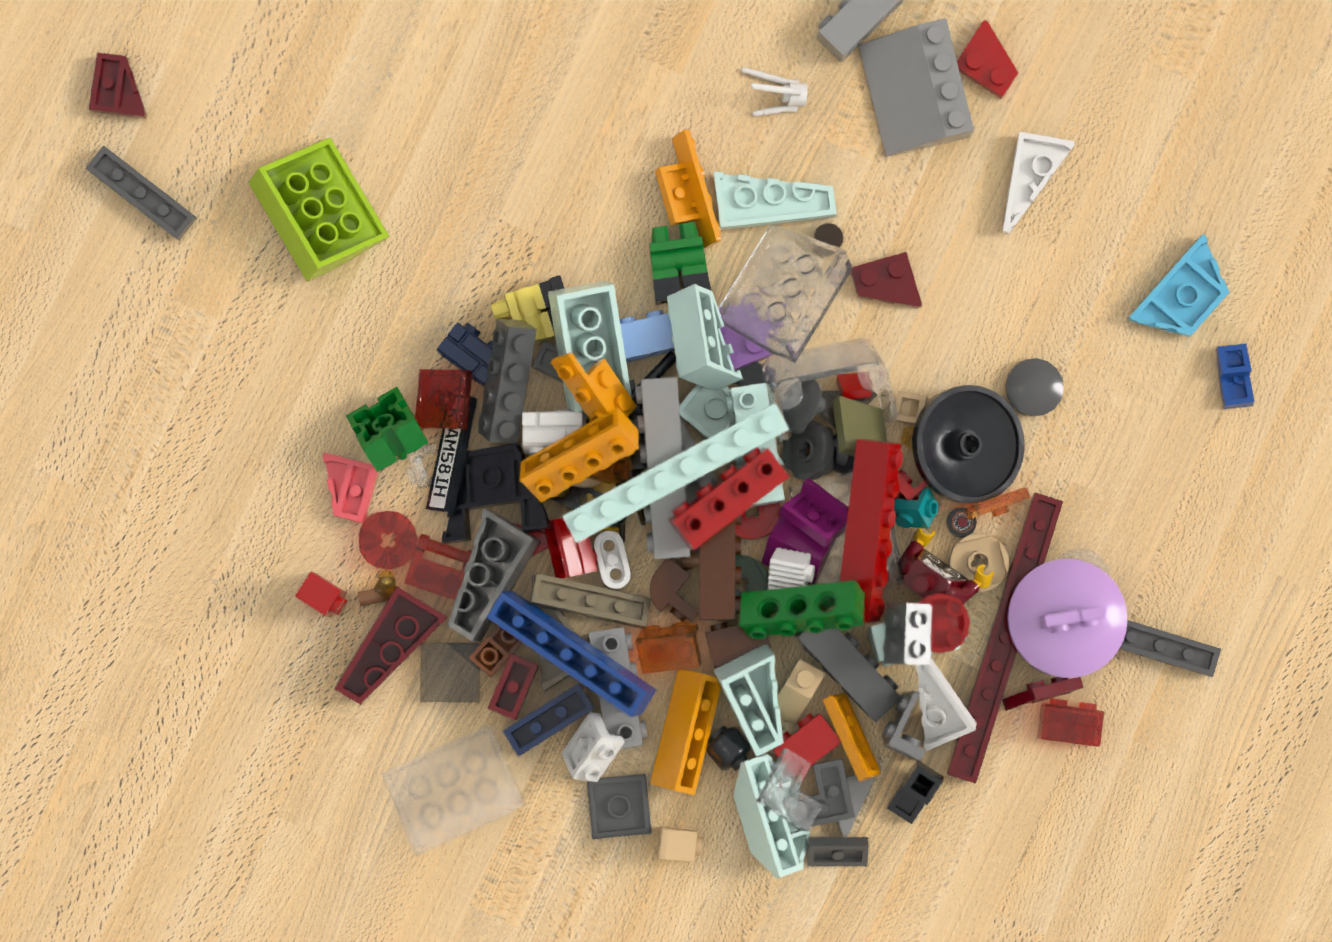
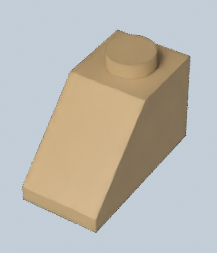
[777,659,826,725]
[658,827,702,862]

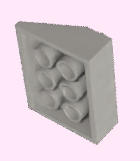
[858,18,974,157]

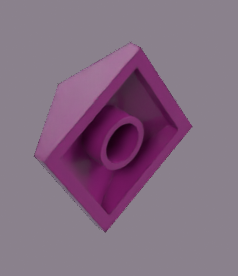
[761,515,836,585]

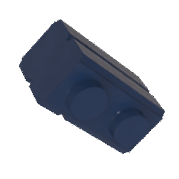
[437,322,493,388]

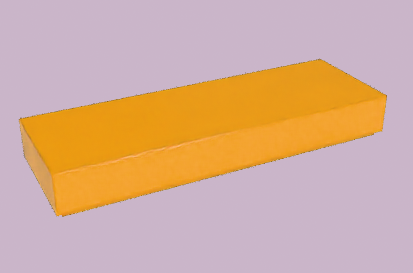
[823,693,881,781]

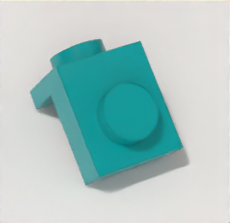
[893,488,939,529]

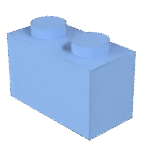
[620,310,675,362]

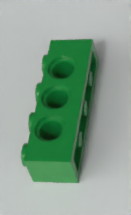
[739,580,865,639]

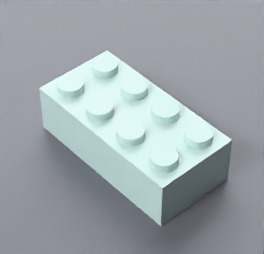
[548,281,632,412]

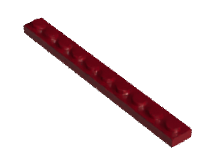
[947,492,1063,784]

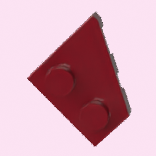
[89,52,147,119]
[850,252,922,308]
[1002,677,1084,711]

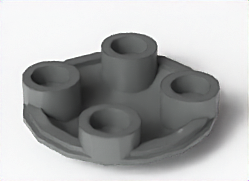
[1005,358,1064,416]
[778,377,826,435]

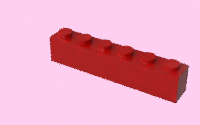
[840,439,903,623]

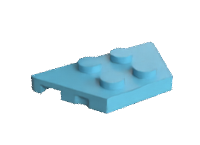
[1127,234,1229,337]

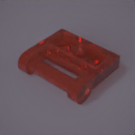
[404,533,472,600]

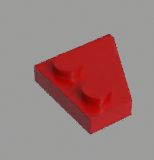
[957,20,1018,99]

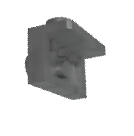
[883,603,932,665]

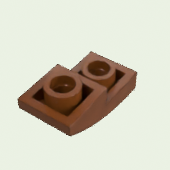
[469,626,523,677]

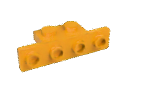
[655,129,721,248]
[551,353,637,422]

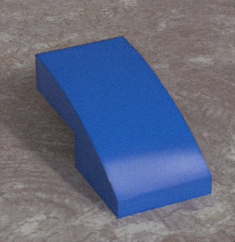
[1216,344,1255,409]

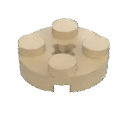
[949,533,1009,593]

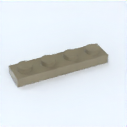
[529,573,651,629]

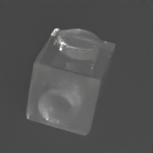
[406,444,438,490]

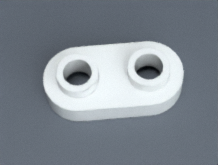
[594,531,631,589]

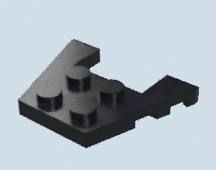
[442,444,552,544]

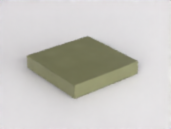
[832,396,887,457]

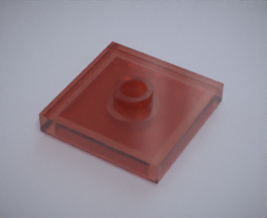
[415,369,472,430]

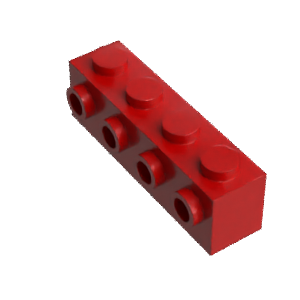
[668,447,789,550]

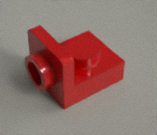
[897,469,927,500]

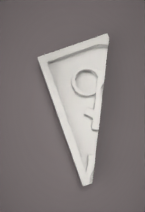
[1002,132,1075,234]
[916,657,977,751]

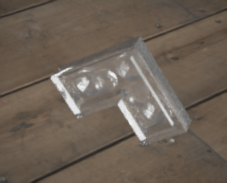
[756,749,822,831]

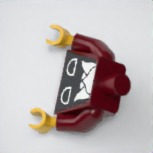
[899,528,994,604]

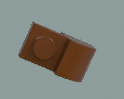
[650,558,699,622]

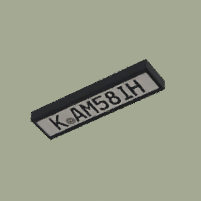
[426,394,478,514]

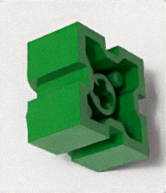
[346,387,429,472]

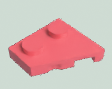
[323,453,378,524]

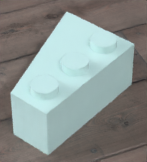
[713,644,783,757]

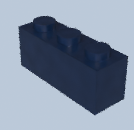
[503,683,595,757]

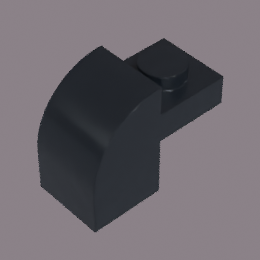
[887,761,944,824]

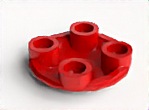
[917,593,970,653]

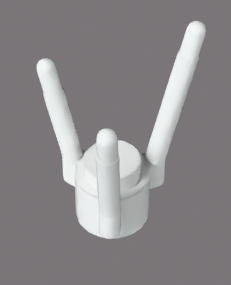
[741,67,808,117]

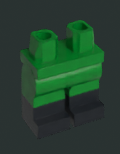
[649,222,711,305]

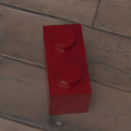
[487,654,539,720]

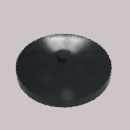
[912,385,1025,504]

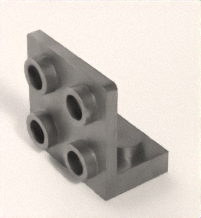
[881,691,926,761]

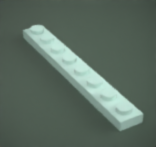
[562,403,789,543]

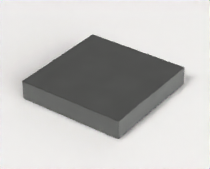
[587,774,651,839]

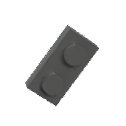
[807,837,869,866]

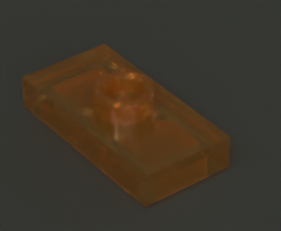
[965,487,1030,520]

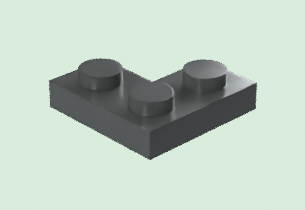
[790,758,855,830]

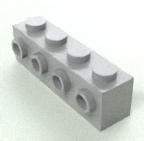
[589,627,648,749]

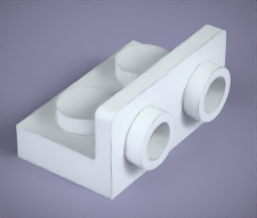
[562,712,624,782]

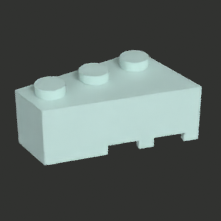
[667,284,743,391]

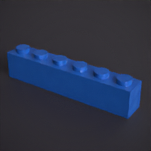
[487,591,657,717]

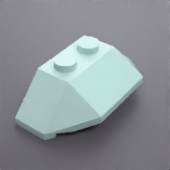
[733,754,810,878]

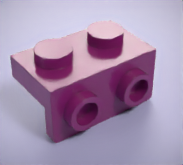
[780,478,849,547]

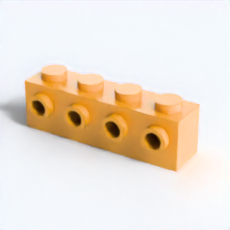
[520,407,639,503]
[650,668,721,795]

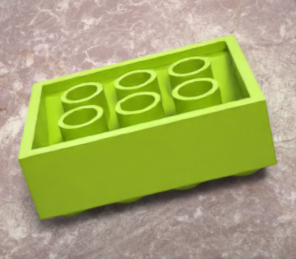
[248,137,389,282]

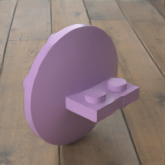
[1007,559,1127,678]

